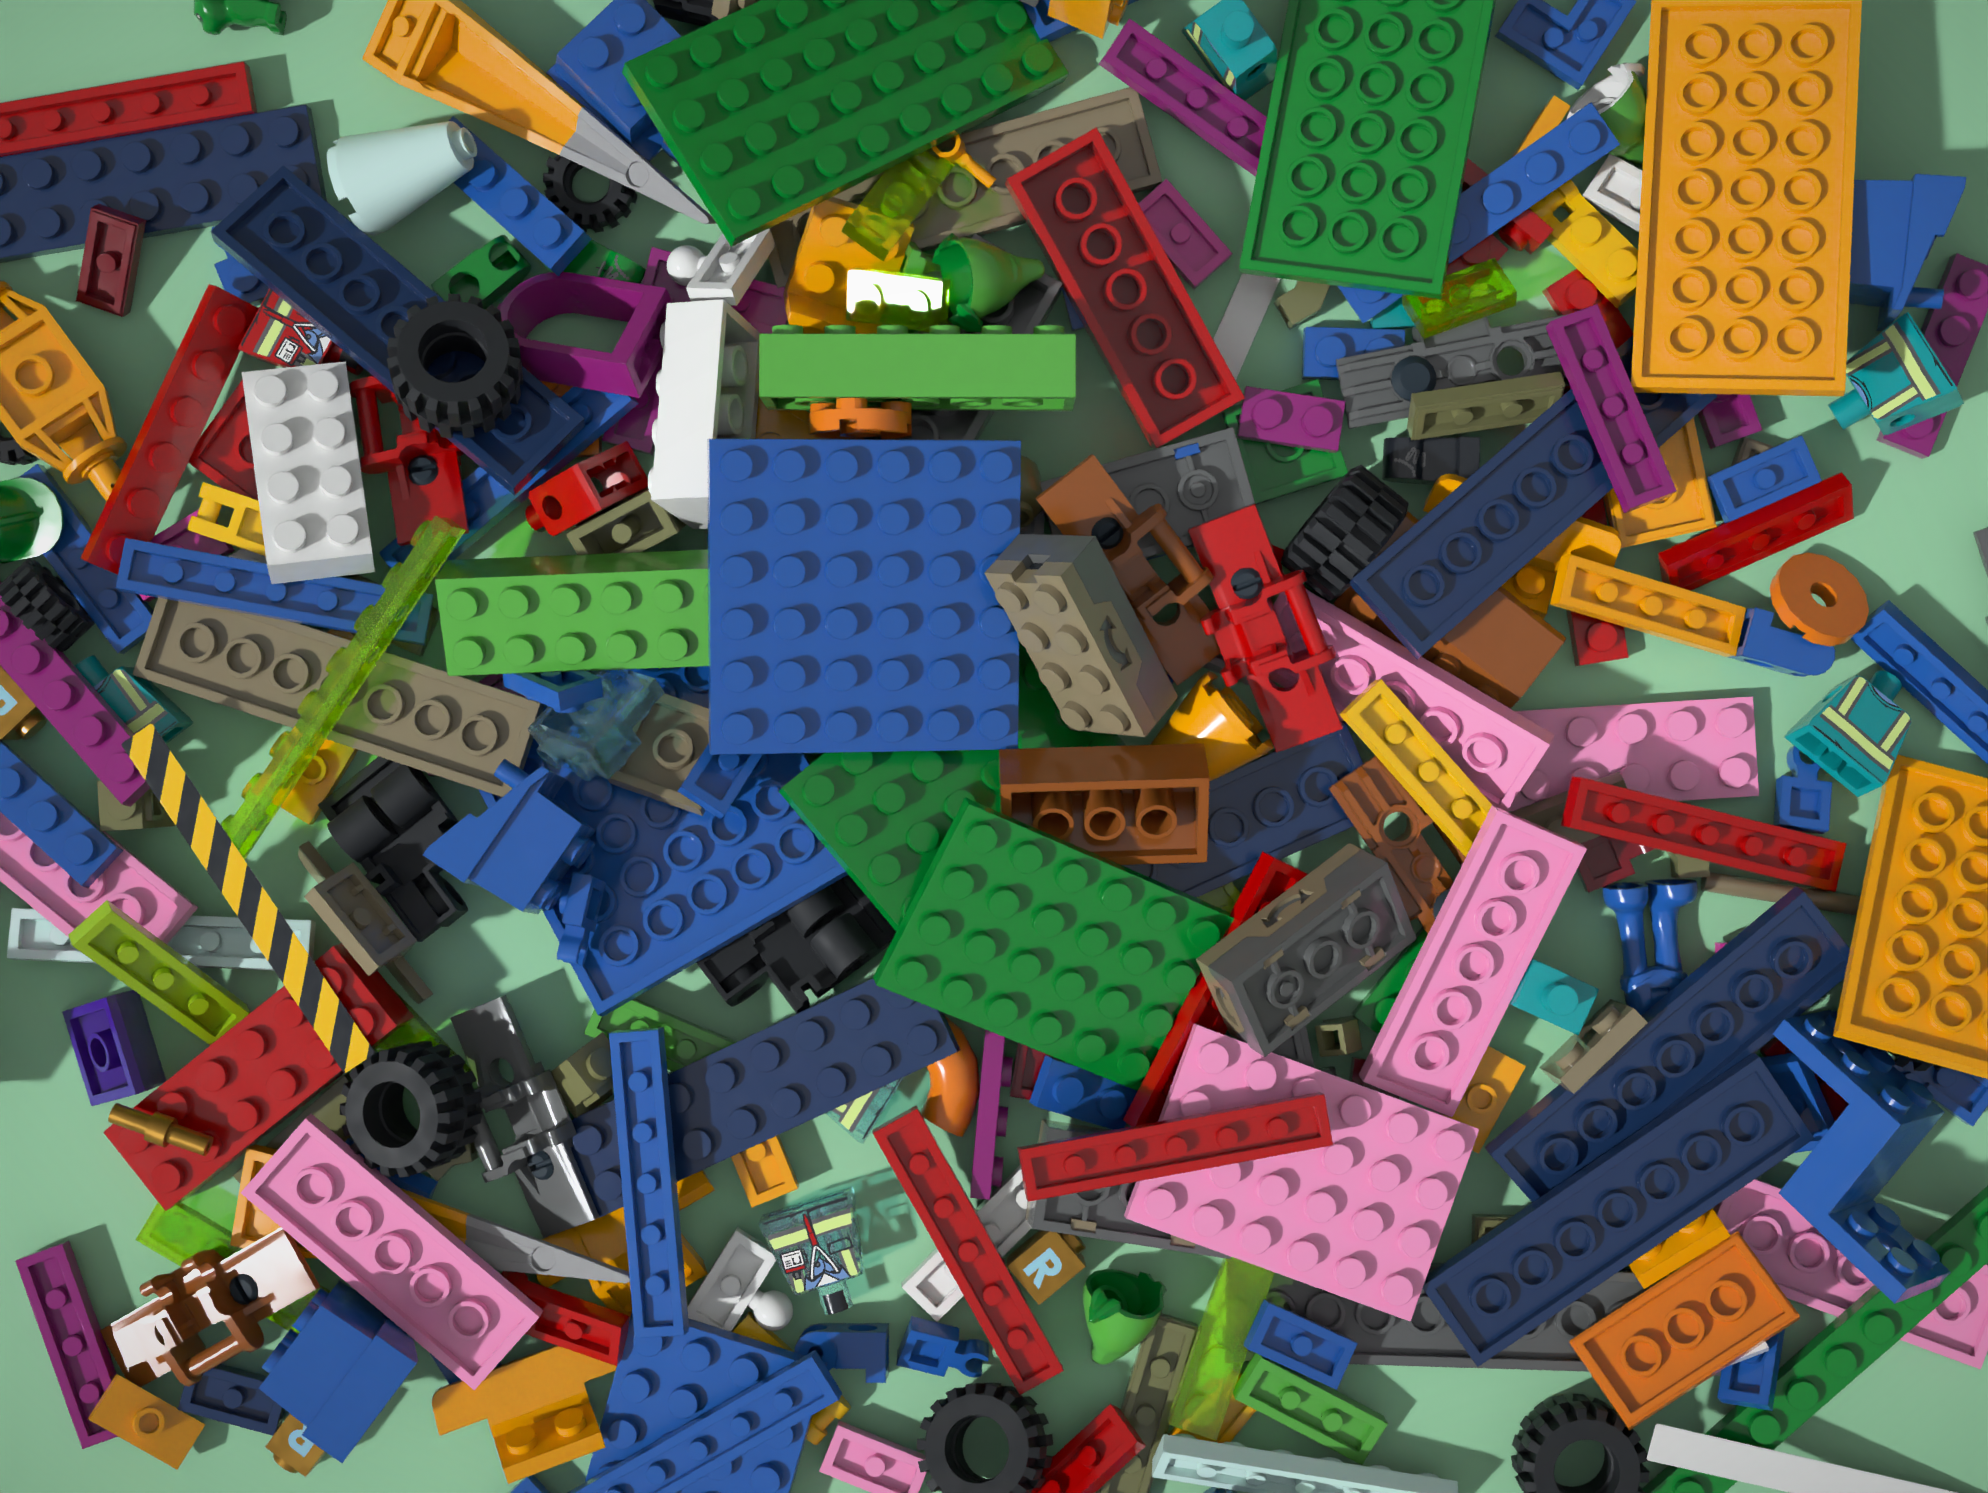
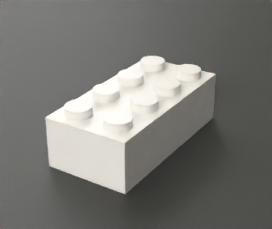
[648,299,761,529]
[242,361,375,584]

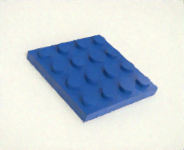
[585,1313,828,1493]

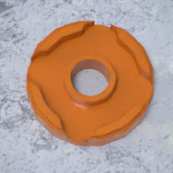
[1769,552,1869,647]

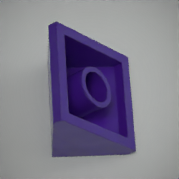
[62,990,166,1106]

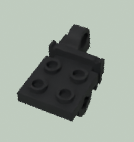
[318,756,468,942]
[697,875,896,1014]

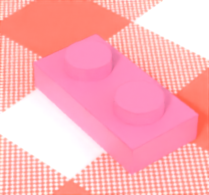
[819,1420,927,1493]

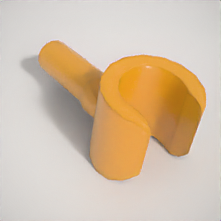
[932,134,997,189]

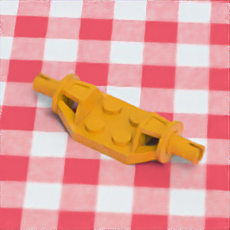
[0,281,127,502]

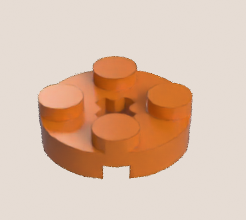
[809,398,912,440]

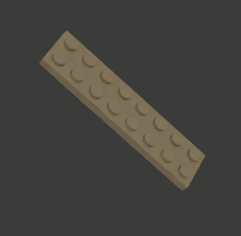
[769,87,1163,289]
[132,598,545,797]

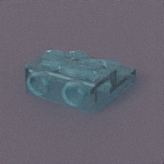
[528,669,665,781]

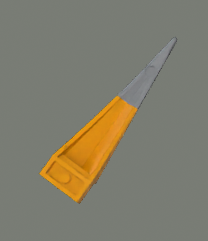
[362,0,716,224]
[230,1144,630,1283]

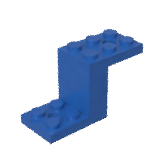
[1773,1010,1950,1304]

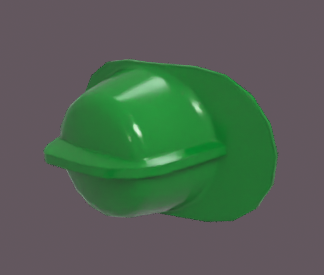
[0,478,64,564]

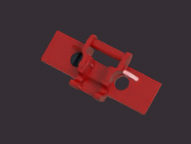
[349,376,469,546]
[1188,503,1343,753]

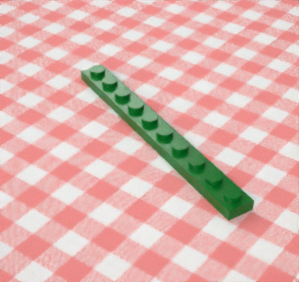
[1642,1186,1988,1493]

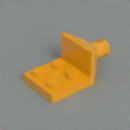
[783,197,915,334]

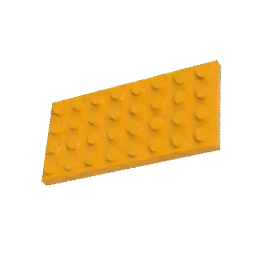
[1631,0,1862,396]

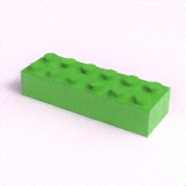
[759,325,1076,411]
[435,550,709,676]

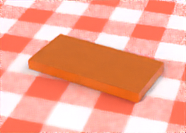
[1569,1231,1800,1430]

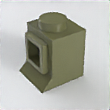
[97,781,175,831]
[551,1032,613,1118]

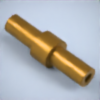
[108,1103,213,1156]

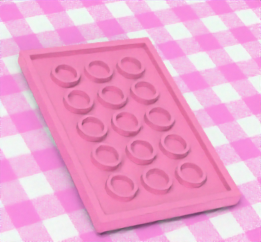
[1124,1024,1479,1322]

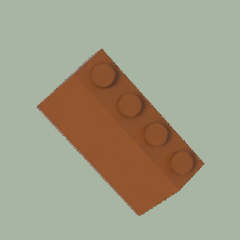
[1333,512,1566,709]
[999,743,1210,865]

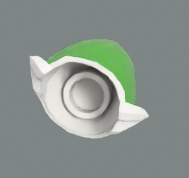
[1566,62,1647,167]

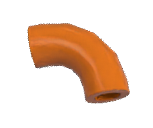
[920,1016,980,1137]

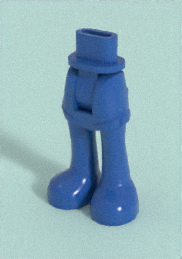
[1602,879,1698,1015]

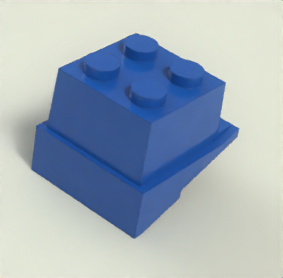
[547,0,682,162]
[1849,174,1966,331]
[423,759,596,914]
[259,1280,418,1463]

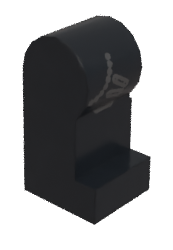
[1382,437,1480,485]

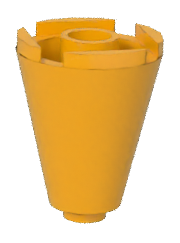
[1150,671,1273,781]

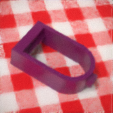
[497,272,672,398]

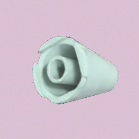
[327,121,477,236]

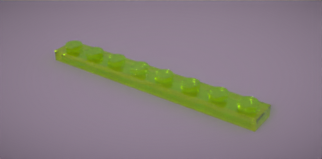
[221,515,466,860]

